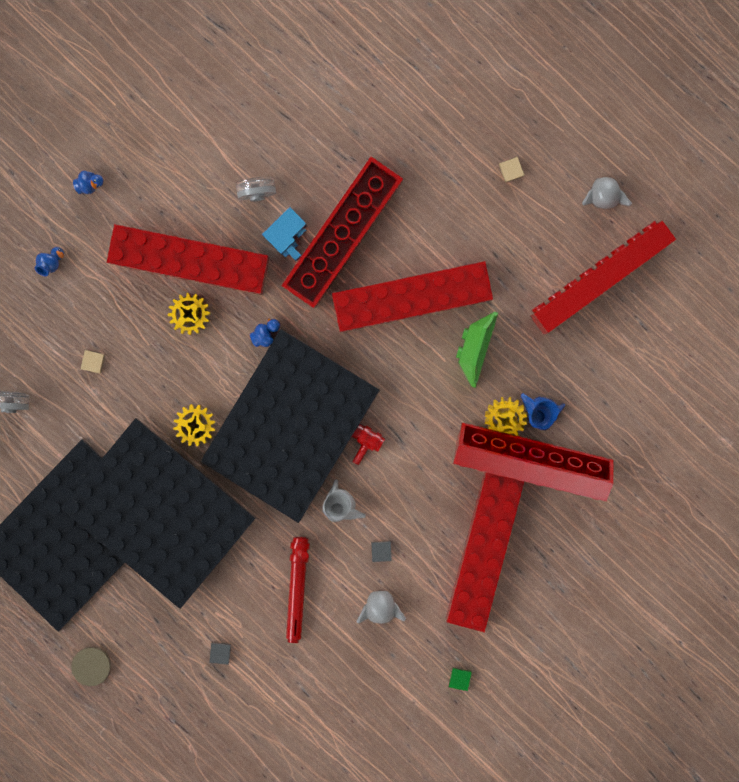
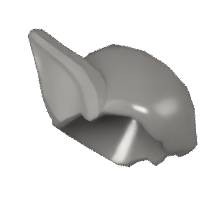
[582,177,632,209]
[322,479,366,522]
[357,591,406,624]

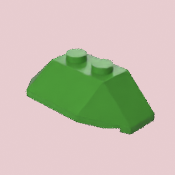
[456,312,498,388]

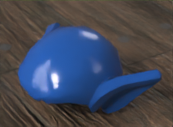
[521,393,565,430]

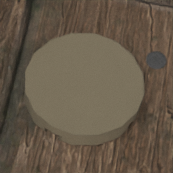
[71,647,111,686]

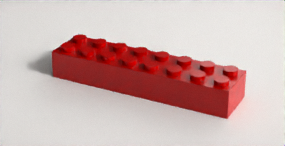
[281,157,403,309]
[530,220,677,335]
[106,224,270,295]
[332,261,493,333]
[453,423,614,502]
[446,472,525,633]

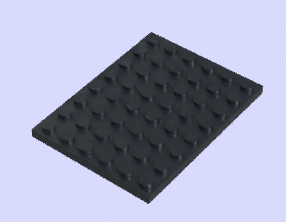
[200,329,380,523]
[61,418,256,609]
[0,439,125,632]

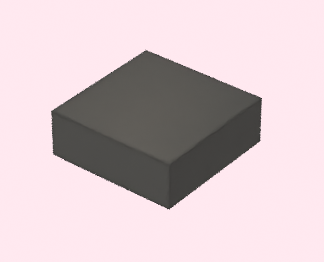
[371,541,392,562]
[209,642,231,665]

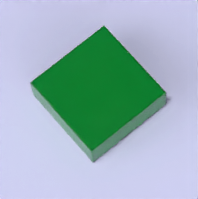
[448,667,472,691]

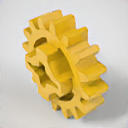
[168,293,211,335]
[485,397,527,436]
[173,404,216,446]

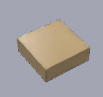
[499,157,524,183]
[81,350,105,373]

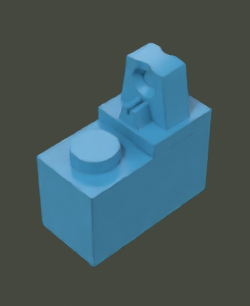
[262,207,307,261]

